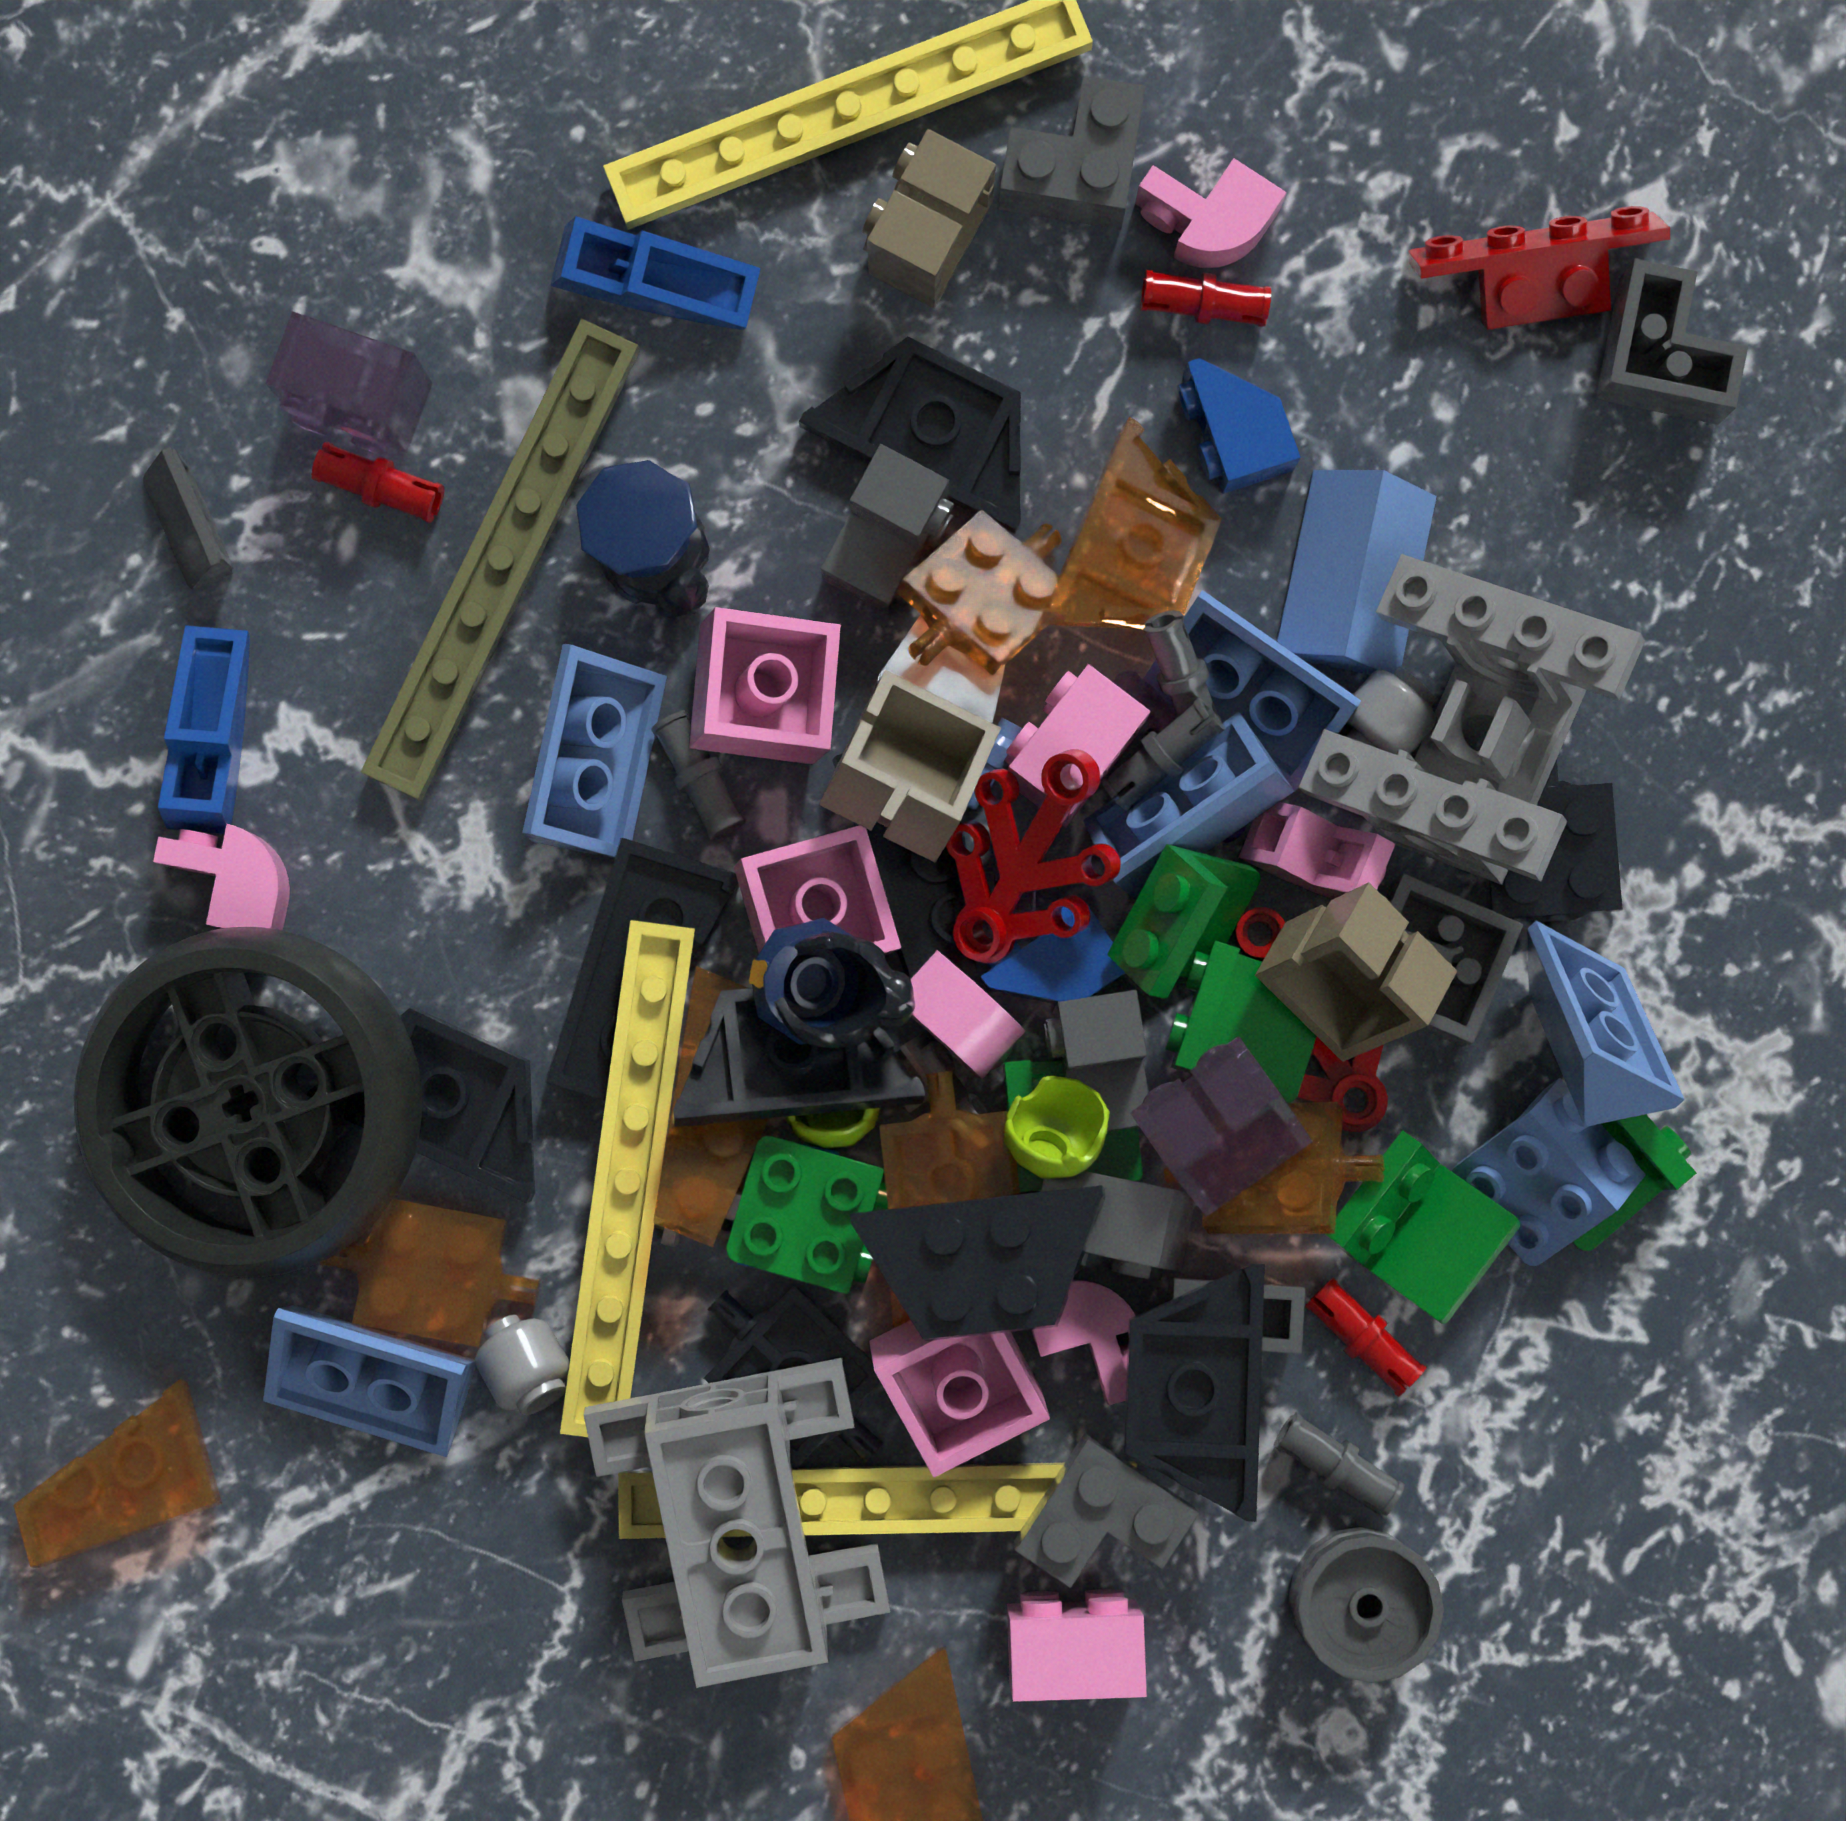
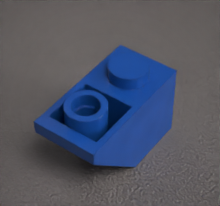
[1177,358,1301,494]
[980,906,1126,1004]

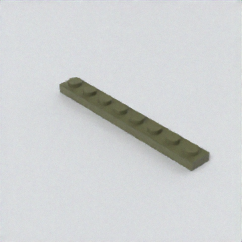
[361,318,640,802]

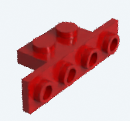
[1408,206,1671,330]

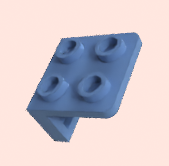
[1452,1078,1646,1266]

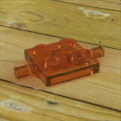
[897,510,1077,676]
[879,1071,1020,1209]
[1164,1102,1385,1234]
[320,1199,541,1348]

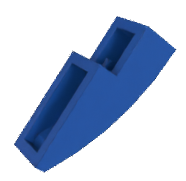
[550,216,761,330]
[158,625,250,834]

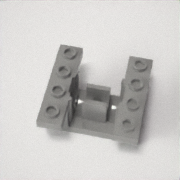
[1298,554,1645,884]
[584,1358,890,1688]

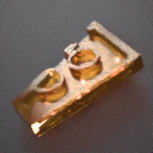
[13,1379,222,1568]

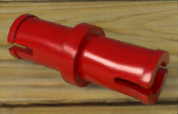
[1140,270,1271,327]
[311,442,445,523]
[1304,1277,1427,1397]

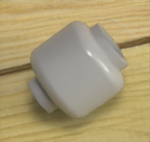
[1345,667,1437,755]
[475,1315,570,1416]

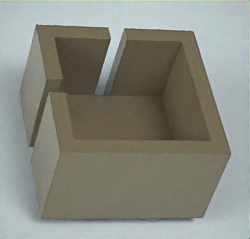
[862,129,996,309]
[819,670,1001,862]
[1255,882,1457,1062]

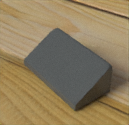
[143,447,234,589]

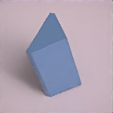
[1277,470,1437,675]
[1140,590,1361,792]
[522,644,667,859]
[1083,712,1294,900]
[1527,921,1685,1127]
[263,1305,476,1457]

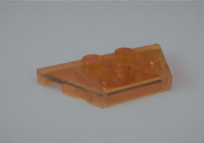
[1040,417,1222,629]
[832,1646,983,1821]

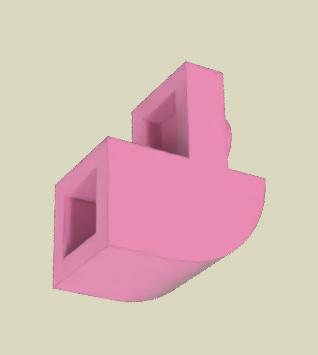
[1135,158,1287,268]
[1239,802,1395,899]
[153,824,290,931]
[911,950,1025,1079]
[1032,1279,1135,1405]

